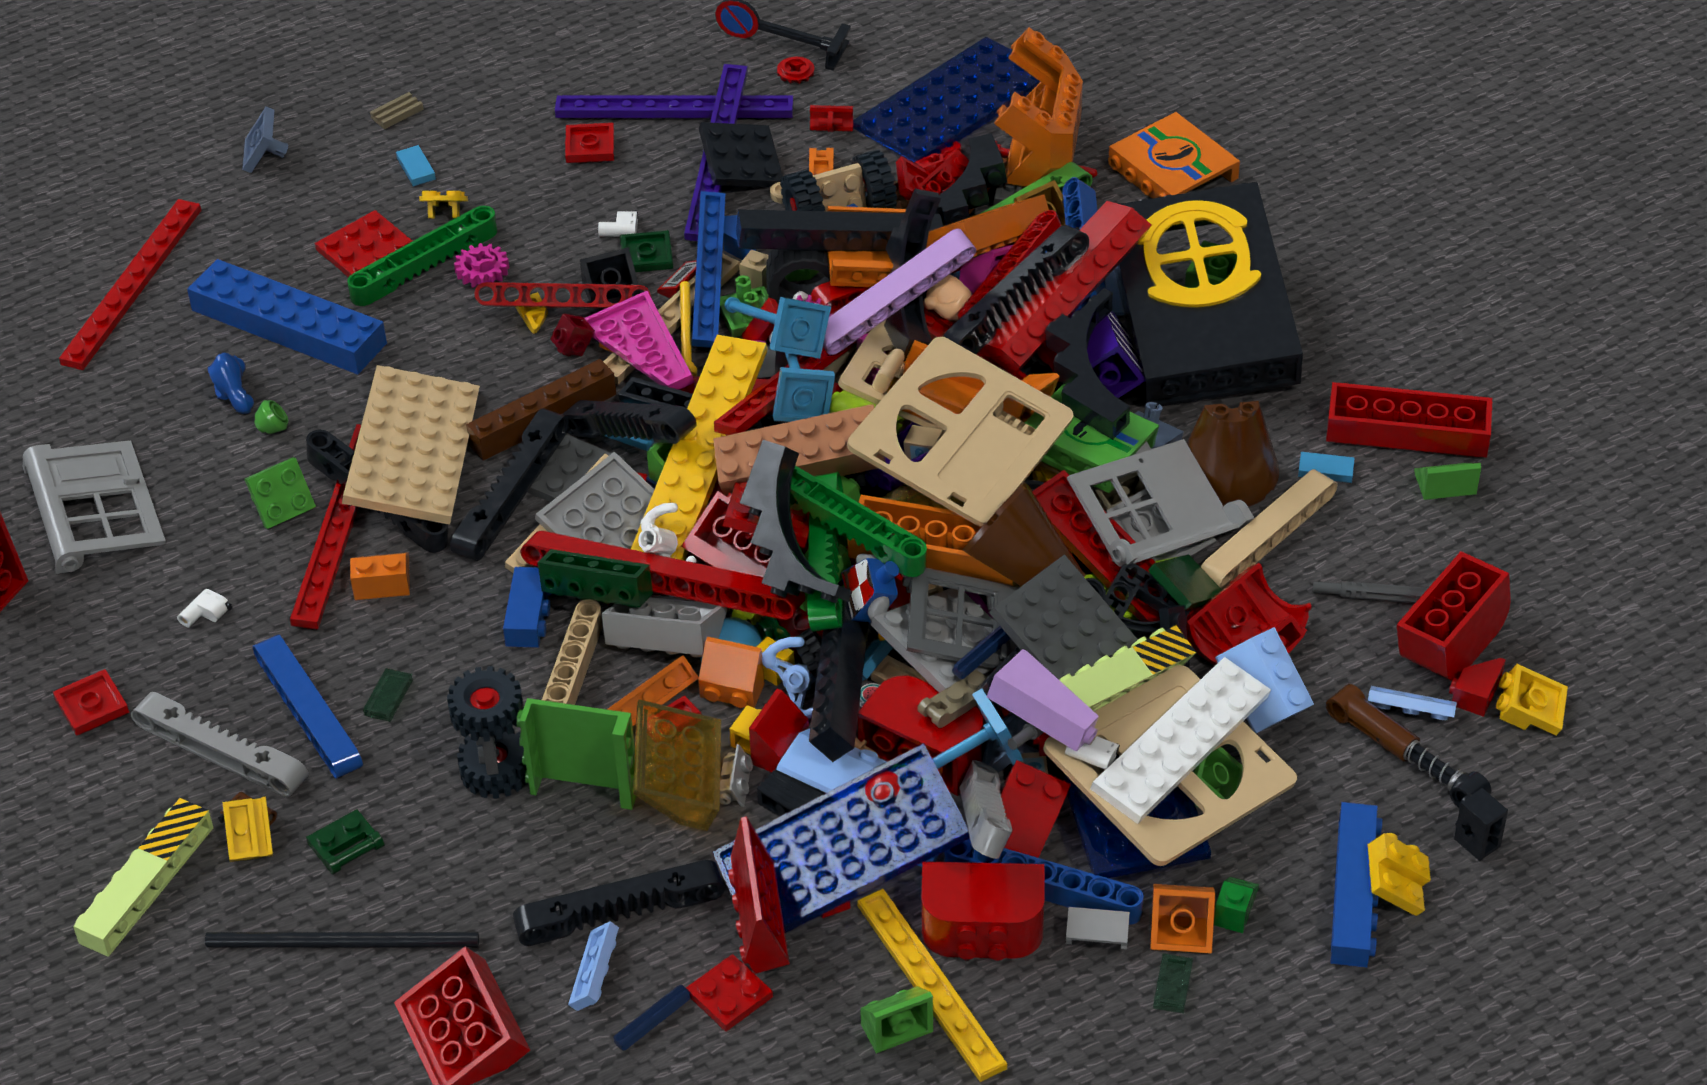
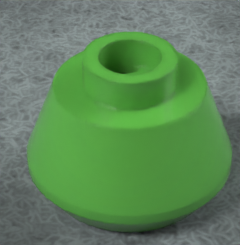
[254,400,288,434]

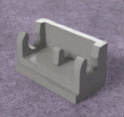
[1066,907,1130,949]

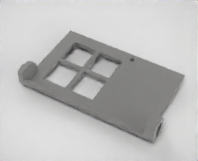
[1067,439,1254,567]
[22,440,166,574]

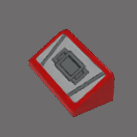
[657,260,696,298]

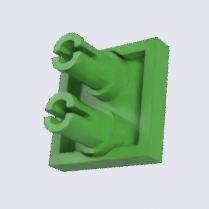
[720,275,768,337]
[245,457,316,529]

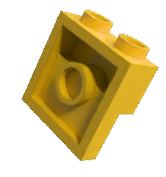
[1496,664,1568,736]
[1367,833,1431,916]

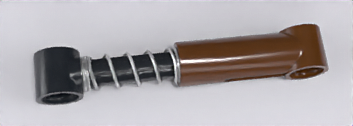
[1326,684,1492,807]

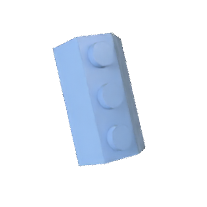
[1215,627,1314,733]
[776,729,887,805]

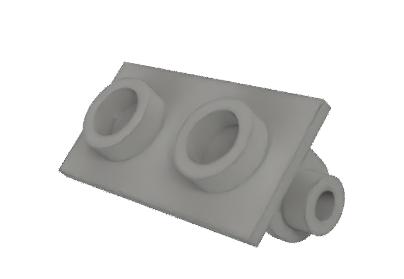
[717,744,753,807]

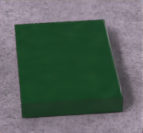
[1148,554,1222,610]

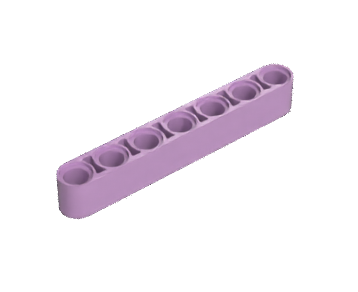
[823,229,976,355]

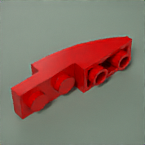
[915,150,969,195]

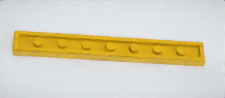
[857,889,1007,1082]

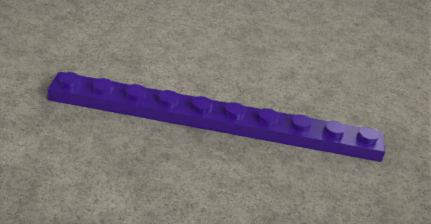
[684,64,748,241]
[555,95,793,118]

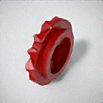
[777,56,814,84]

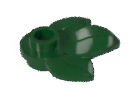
[756,615,792,648]

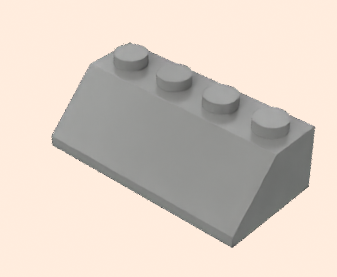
[602,595,727,657]

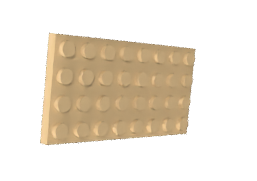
[342,365,480,525]

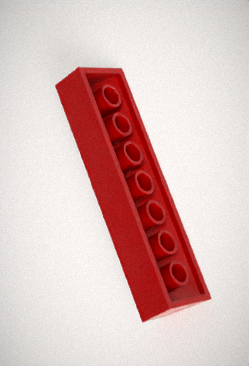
[982,201,1152,376]

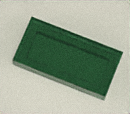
[363,668,413,722]
[1153,953,1193,1014]

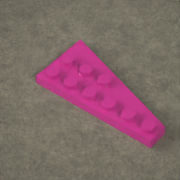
[584,291,695,390]

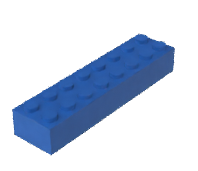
[187,259,387,375]

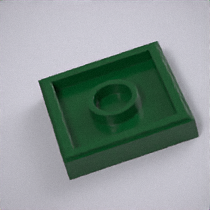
[620,230,674,272]

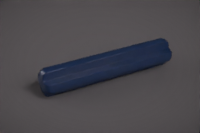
[952,626,1011,679]
[613,985,690,1051]

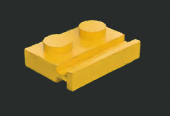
[222,797,273,862]

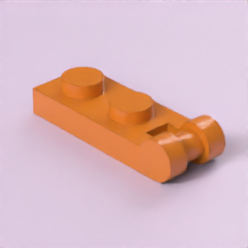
[809,148,834,175]

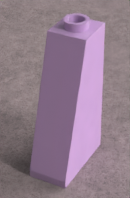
[987,649,1099,752]

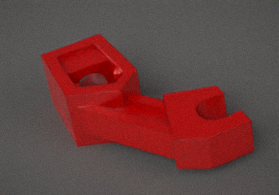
[915,140,962,173]

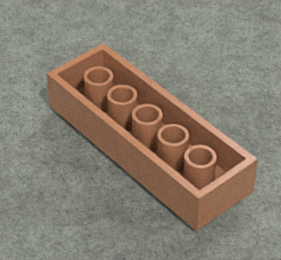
[713,404,886,496]

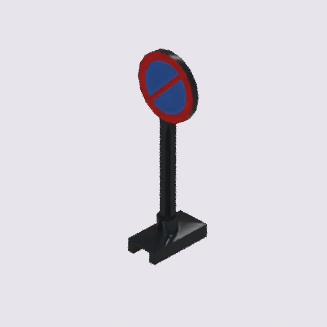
[715,0,851,71]

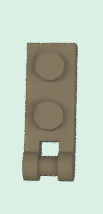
[917,669,987,728]

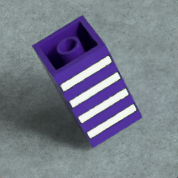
[1069,307,1145,398]

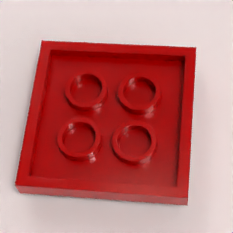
[315,210,412,277]
[723,482,809,548]

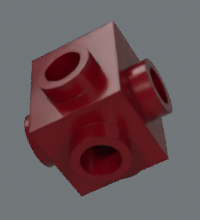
[550,314,595,356]

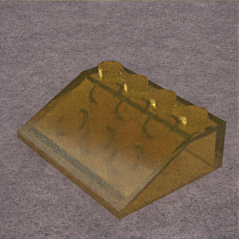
[633,700,721,831]

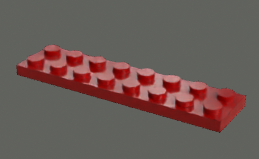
[1033,470,1201,622]

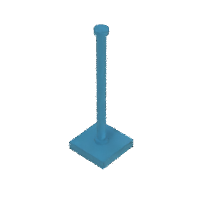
[725,297,831,359]
[772,353,835,422]
[839,689,1024,825]

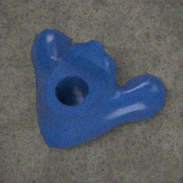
[208,353,254,414]

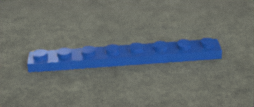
[692,191,726,348]

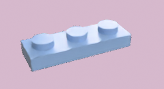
[1368,686,1457,720]
[568,921,619,1011]

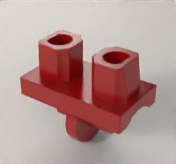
[810,105,853,132]

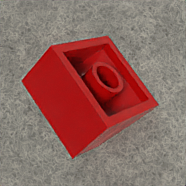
[749,688,809,772]

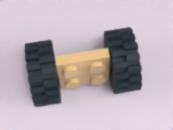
[780,149,897,211]

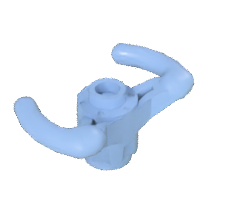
[762,637,816,720]

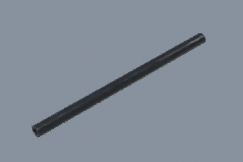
[205,932,479,947]

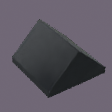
[580,247,641,303]

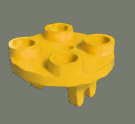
[419,191,468,219]

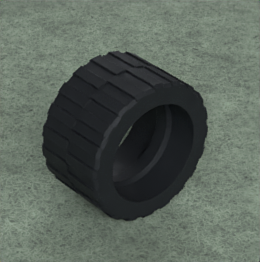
[766,249,830,305]

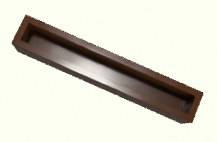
[466,359,616,461]

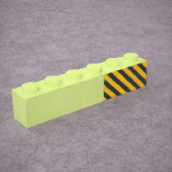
[1059,625,1197,711]
[73,798,213,957]

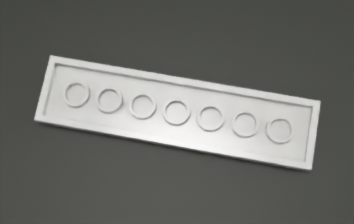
[1090,657,1271,824]

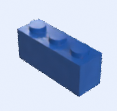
[503,567,553,648]

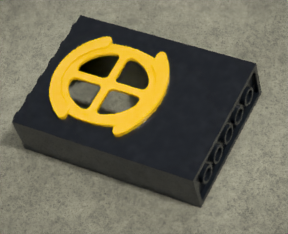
[1114,182,1303,407]

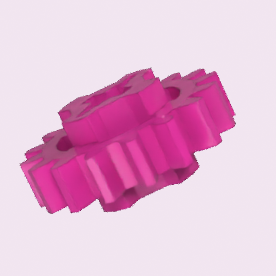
[454,243,509,288]

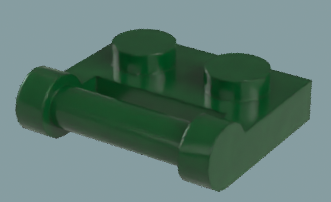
[306,809,385,875]

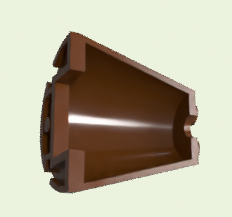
[1187,401,1279,507]
[963,482,1086,586]

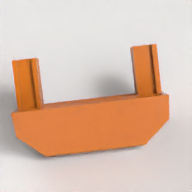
[994,27,1083,187]

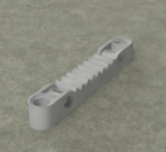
[131,692,308,798]
[959,760,1012,859]

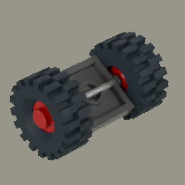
[447,666,527,799]

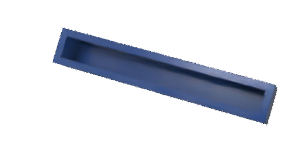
[1330,802,1382,967]

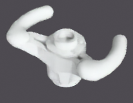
[638,503,697,563]

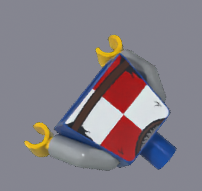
[841,554,899,641]

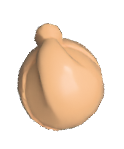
[923,275,972,321]

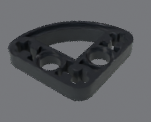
[1104,563,1191,639]

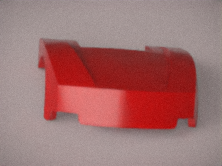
[1187,563,1311,665]

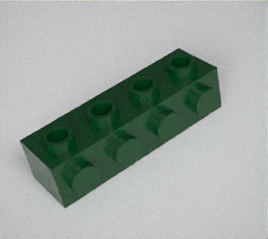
[538,549,653,608]

